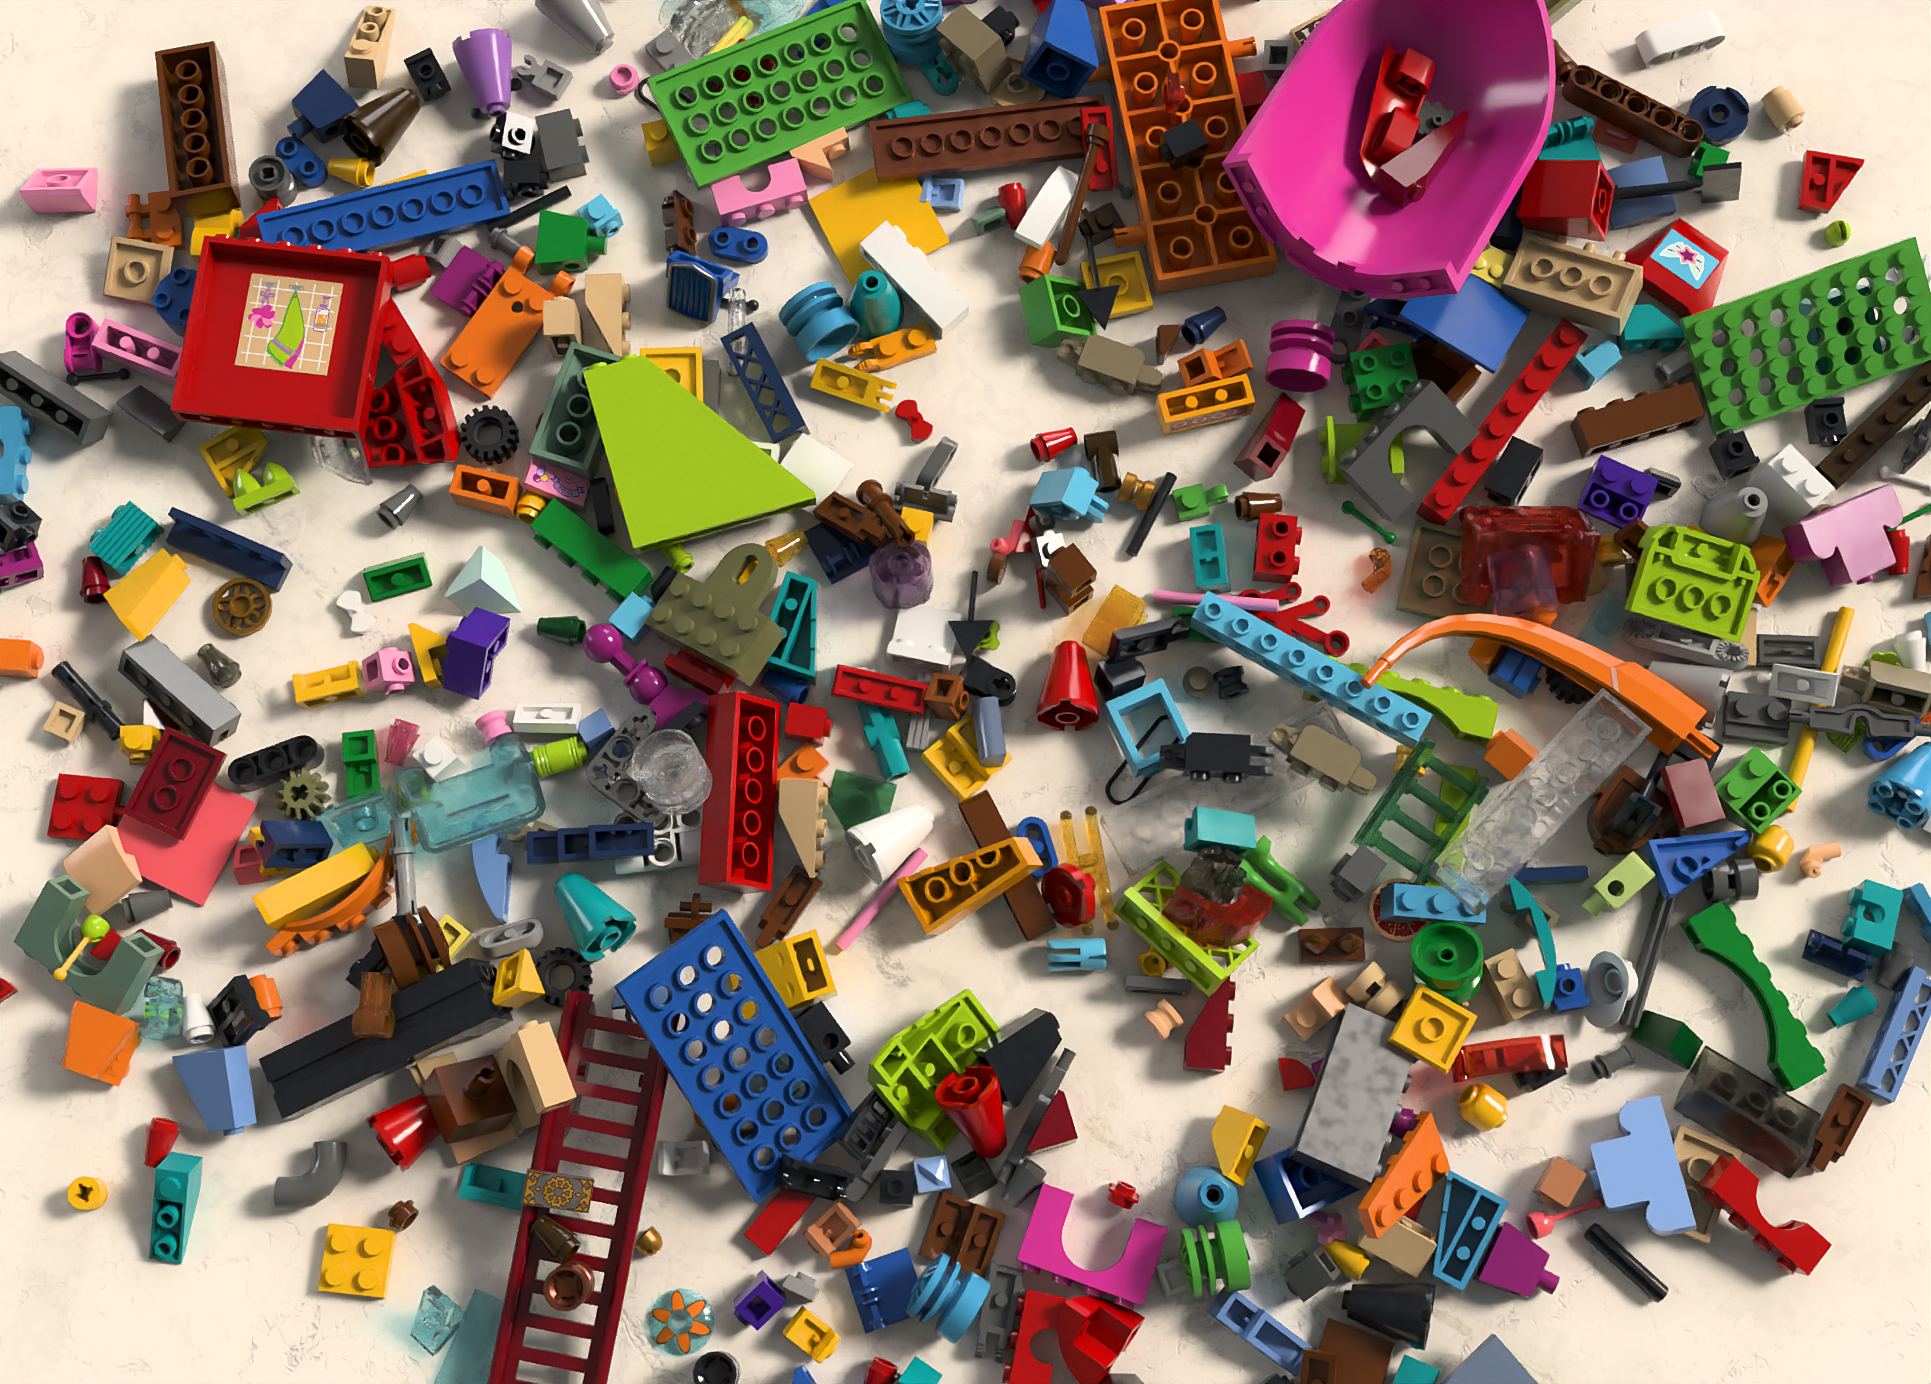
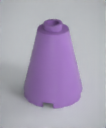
[452,28,512,117]

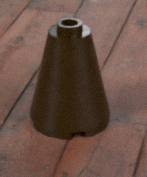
[337,87,420,167]

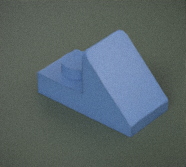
[578,708,629,777]

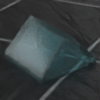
[324,784,402,850]

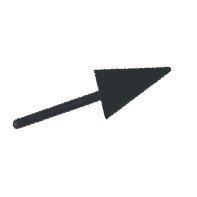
[1075,235,1120,331]
[948,570,994,662]

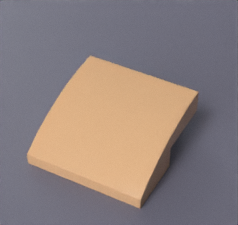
[63,824,142,916]

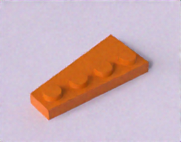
[1357,1111,1450,1239]

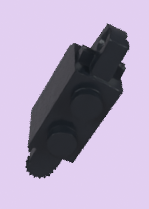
[1159,732,1275,784]

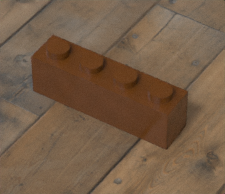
[1570,381,1705,459]

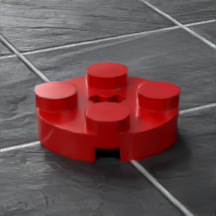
[1041,863,1096,928]

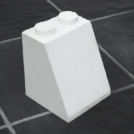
[1746,444,1835,527]

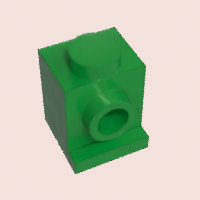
[1687,142,1730,194]

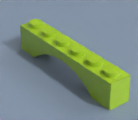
[1302,655,1500,746]

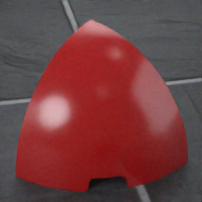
[1058,1296,1145,1384]

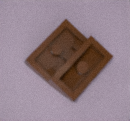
[918,1191,1006,1278]
[1318,1318,1396,1384]

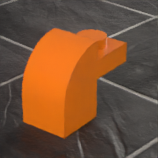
[1177,339,1254,388]

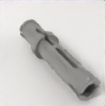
[389,817,418,916]

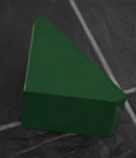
[1630,1009,1703,1070]

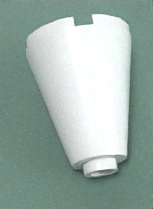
[843,803,934,885]

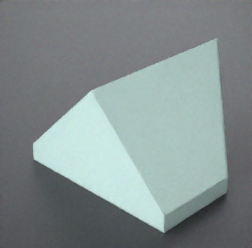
[444,545,522,614]

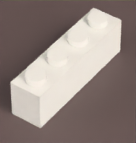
[860,220,969,339]

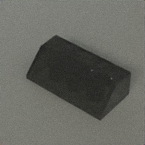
[1673,1045,1821,1179]

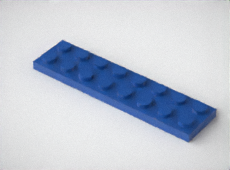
[256,159,511,254]

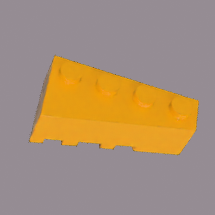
[896,837,1043,935]

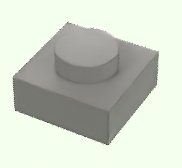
[783,1271,820,1301]

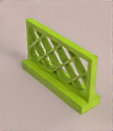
[1113,860,1260,997]

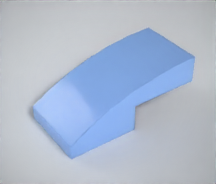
[916,176,965,211]

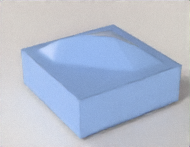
[913,1155,951,1194]

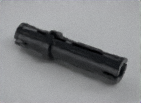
[51,661,126,741]

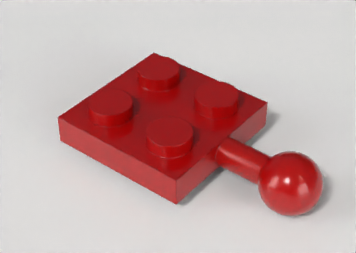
[47,773,143,841]

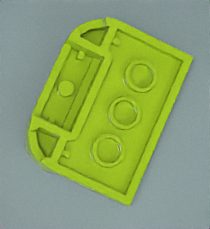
[1625,524,1760,643]

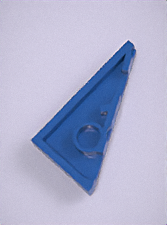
[1644,830,1752,900]

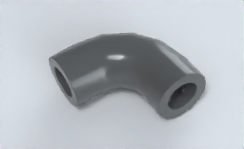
[274,1141,347,1210]

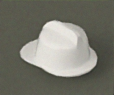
[1582,951,1638,1029]

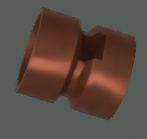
[543,1260,595,1311]

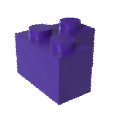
[441,607,511,700]

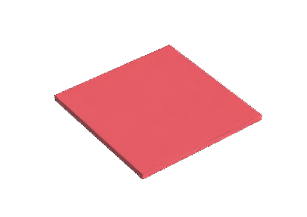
[117,783,258,906]

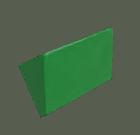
[363,552,433,602]

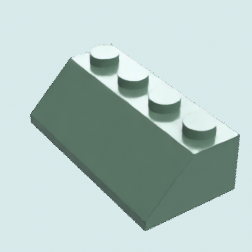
[529,341,621,481]

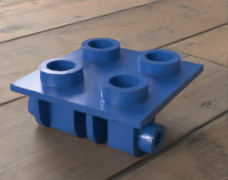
[844,1247,925,1334]

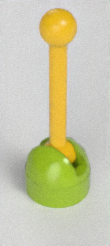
[53,914,110,981]

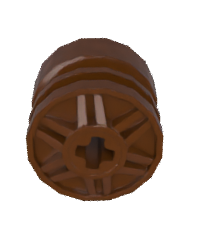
[372,905,451,991]

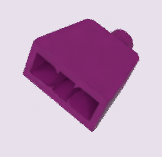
[1472,1222,1560,1297]

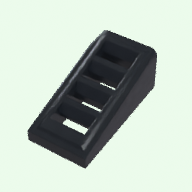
[832,1089,894,1162]

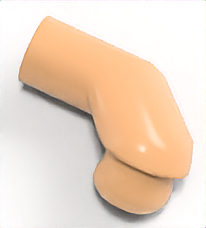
[1800,842,1841,878]

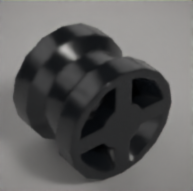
[1213,666,1250,700]

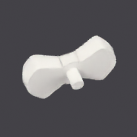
[337,590,375,634]

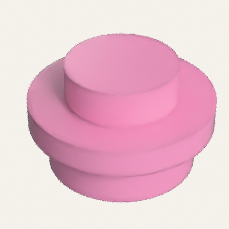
[609,64,639,94]

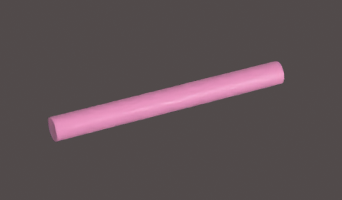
[1153,590,1279,612]
[835,848,928,952]

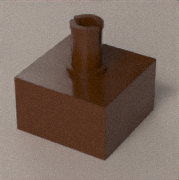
[422,1054,518,1144]

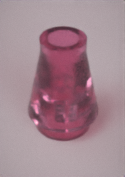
[384,718,421,767]

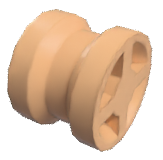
[1143,999,1184,1040]

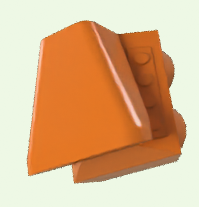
[59,1000,145,1087]

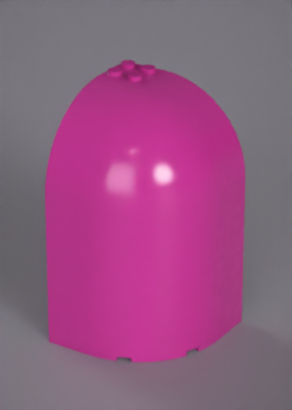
[1222,0,1556,299]

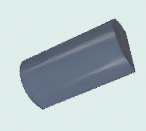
[971,696,1006,767]

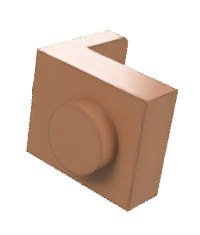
[803,1200,862,1258]

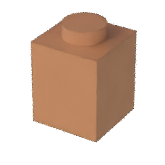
[1532,1156,1587,1211]

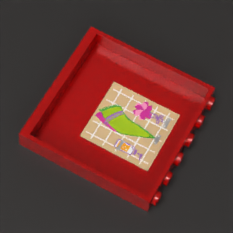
[170,234,394,442]

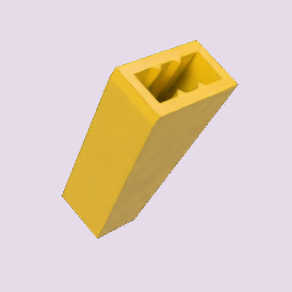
[252,841,381,932]

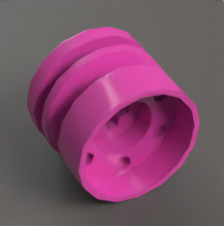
[1265,319,1335,393]

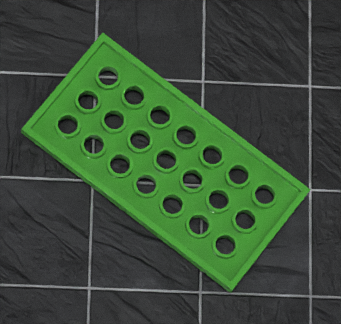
[646,0,914,191]
[1679,236,1931,436]

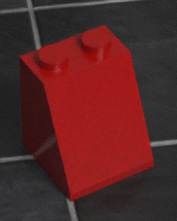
[1516,160,1615,242]

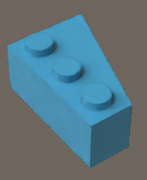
[1431,1169,1509,1294]

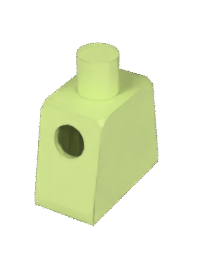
[1581,851,1656,919]

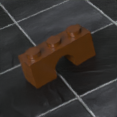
[1045,543,1097,616]

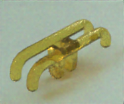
[1059,806,1119,936]

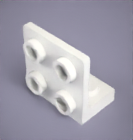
[887,602,961,674]

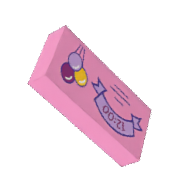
[522,457,590,511]

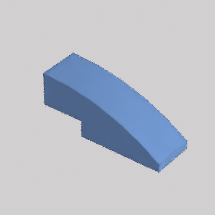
[471,822,513,923]
[1207,1286,1312,1377]

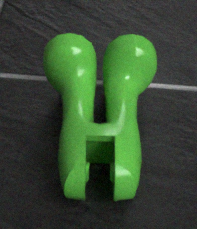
[1225,835,1321,927]

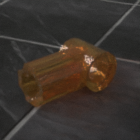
[352,972,395,1039]

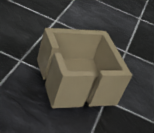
[936,4,1013,94]

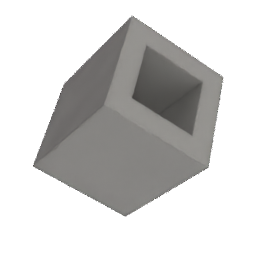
[1262,40,1300,78]

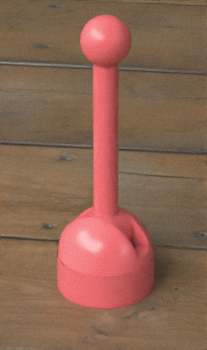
[1525,1196,1604,1240]

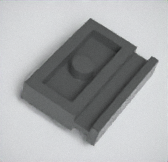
[1722,691,1792,746]

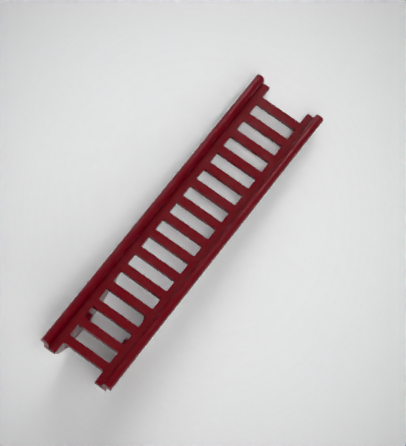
[487,990,681,1384]

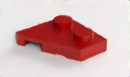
[1797,150,1865,214]

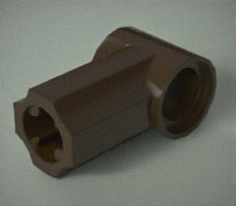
[1084,430,1122,494]

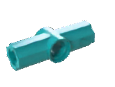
[856,702,911,782]

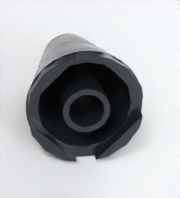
[1342,1283,1436,1351]

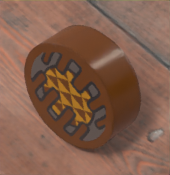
[986,552,1008,585]

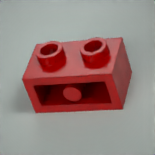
[1252,513,1302,584]

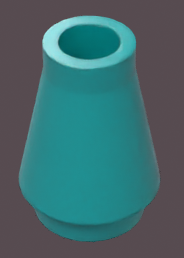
[1826,985,1879,1029]

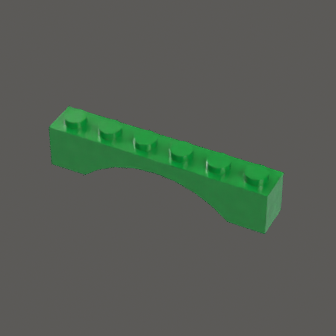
[1680,901,1827,1093]

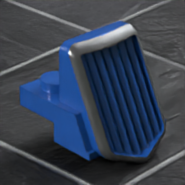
[666,250,740,325]

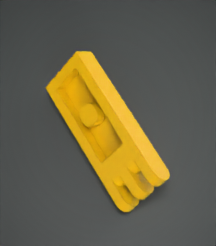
[810,357,897,413]

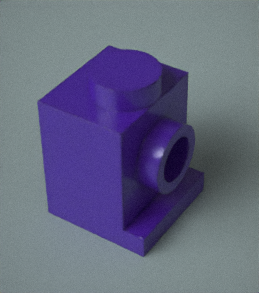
[734,1270,786,1331]

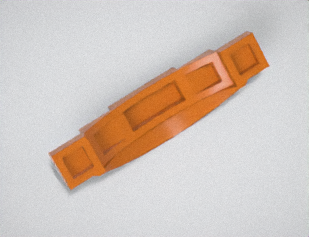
[265,814,427,958]

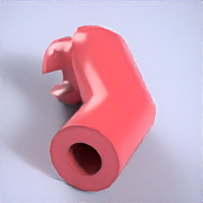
[990,519,1024,556]

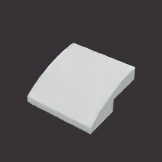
[780,433,855,516]

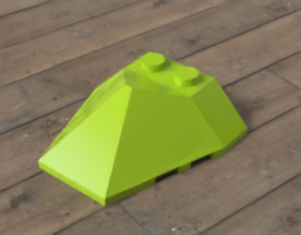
[867,989,1000,1152]

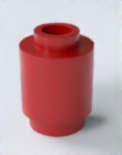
[391,254,432,292]

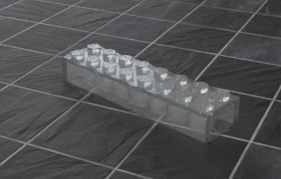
[1429,688,1653,917]
[1100,699,1353,877]

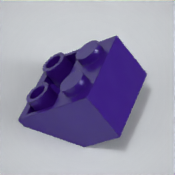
[1577,454,1659,529]

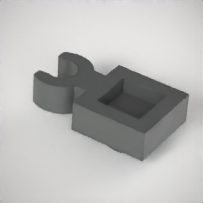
[1029,513,1065,570]

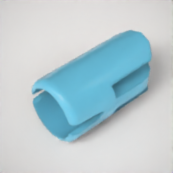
[1047,938,1106,971]

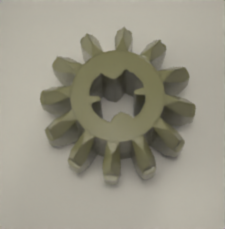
[275,769,331,821]

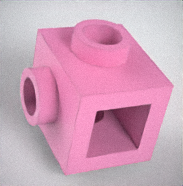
[362,647,416,695]

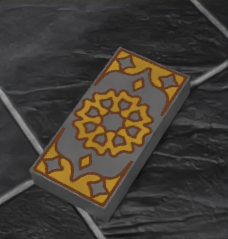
[521,1169,595,1213]

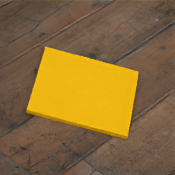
[808,167,950,288]

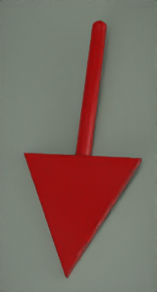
[1014,506,1046,609]

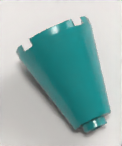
[844,270,904,340]
[554,872,637,962]

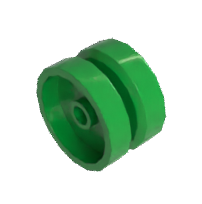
[1411,921,1483,1005]

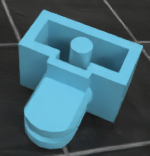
[1028,466,1109,524]

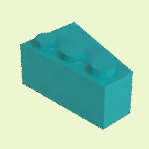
[763,571,819,686]

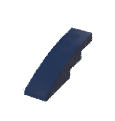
[527,823,655,865]

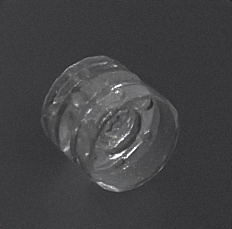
[658,0,738,59]
[631,729,713,816]

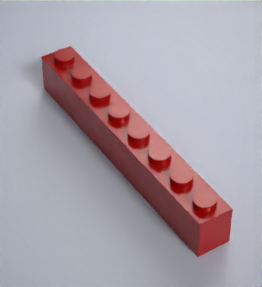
[1416,318,1589,526]

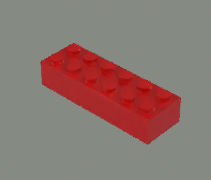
[698,691,781,894]

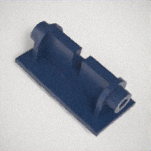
[1801,929,1876,983]

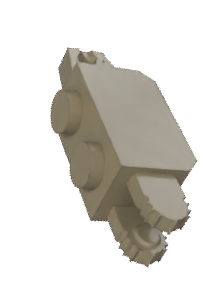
[1057,334,1163,395]
[1839,660,1931,719]
[1269,723,1377,796]

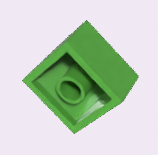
[1019,274,1097,348]

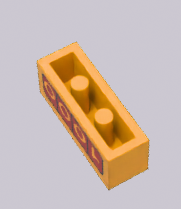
[1155,374,1255,436]

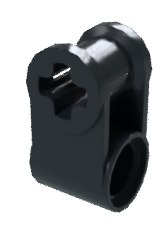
[959,655,1016,707]

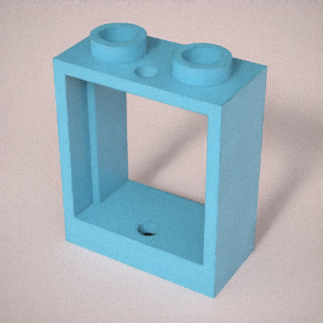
[1102,678,1190,778]

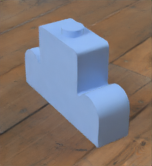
[1589,1095,1696,1236]

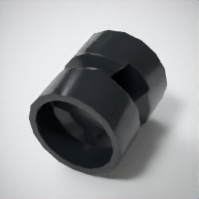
[693,1351,741,1384]

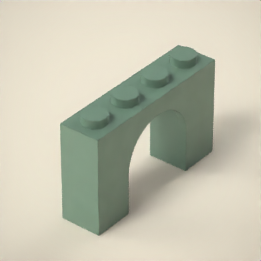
[13,874,165,1016]

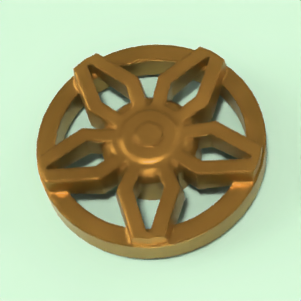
[212,578,272,636]

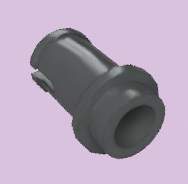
[487,227,528,259]
[1591,1044,1635,1079]

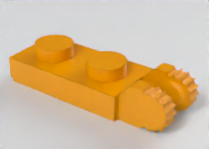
[848,321,937,373]

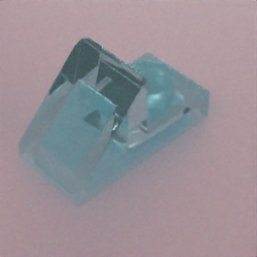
[410,1285,467,1356]

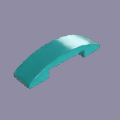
[1508,878,1557,1010]

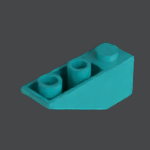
[149,1152,203,1264]

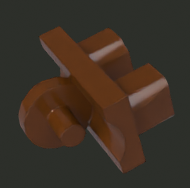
[664,893,713,944]

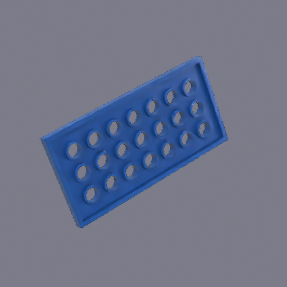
[614,909,853,1204]

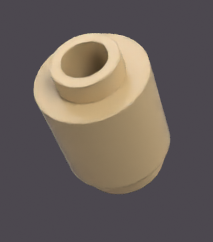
[1761,85,1805,132]

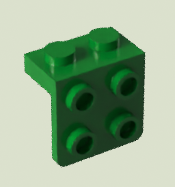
[1341,343,1418,423]

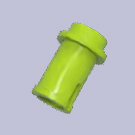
[659,543,694,574]

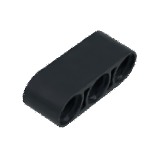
[228,735,325,791]

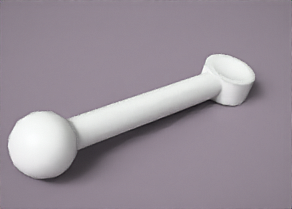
[1879,466,1931,493]

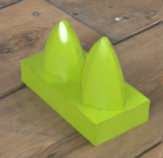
[232,462,301,517]

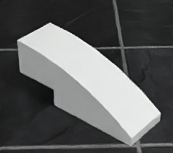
[1014,166,1079,250]

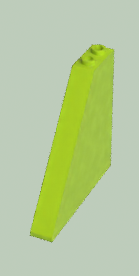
[583,354,816,555]

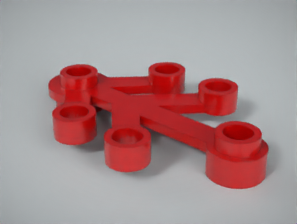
[1238,582,1350,658]

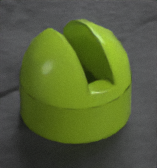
[1824,220,1851,247]

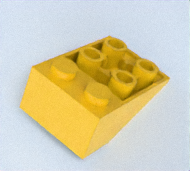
[729,929,838,1019]

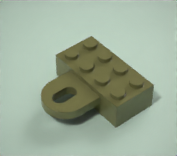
[644,543,785,686]

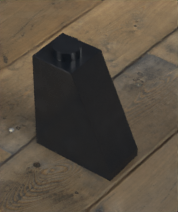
[972,1008,1062,1109]

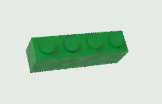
[530,498,653,605]

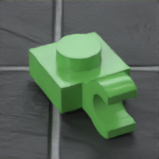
[1172,483,1229,523]

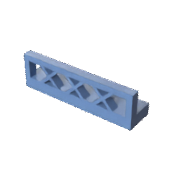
[1855,966,1931,1103]

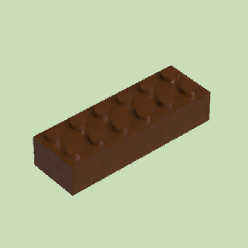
[155,41,241,219]

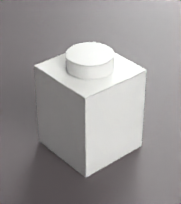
[413,734,464,786]

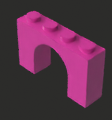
[1016,1183,1168,1310]

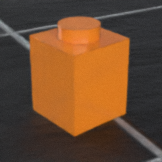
[0,638,44,678]

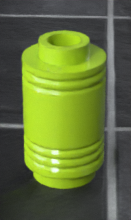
[527,736,589,778]

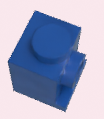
[1550,963,1590,1014]

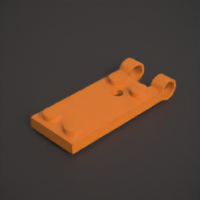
[439,245,576,400]

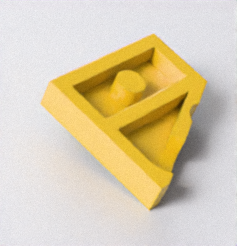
[198,427,270,499]

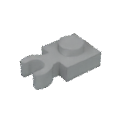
[516,55,573,101]

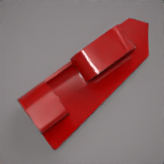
[1358,43,1437,185]

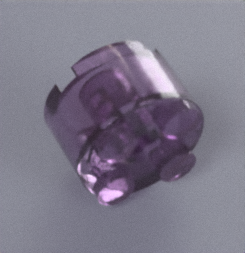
[869,537,934,609]

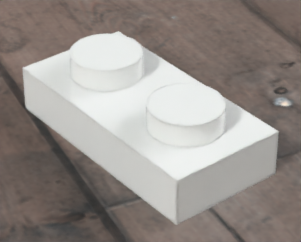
[1768,663,1840,706]
[513,702,581,734]

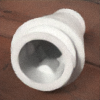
[1893,631,1926,672]
[182,993,216,1045]

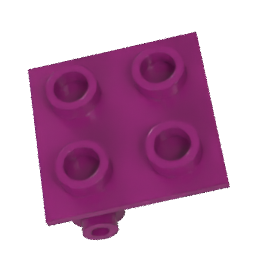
[429,245,506,319]

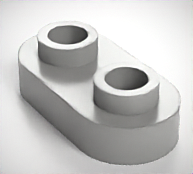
[479,918,545,959]

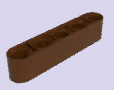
[1561,65,1704,158]
[958,789,1057,942]

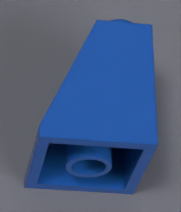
[1019,0,1099,99]

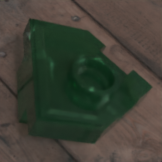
[828,768,897,832]

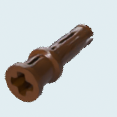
[856,479,915,547]

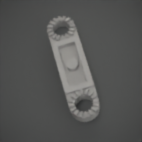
[1621,618,1749,670]

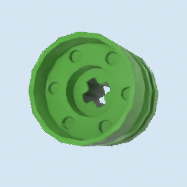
[1179,1219,1251,1298]

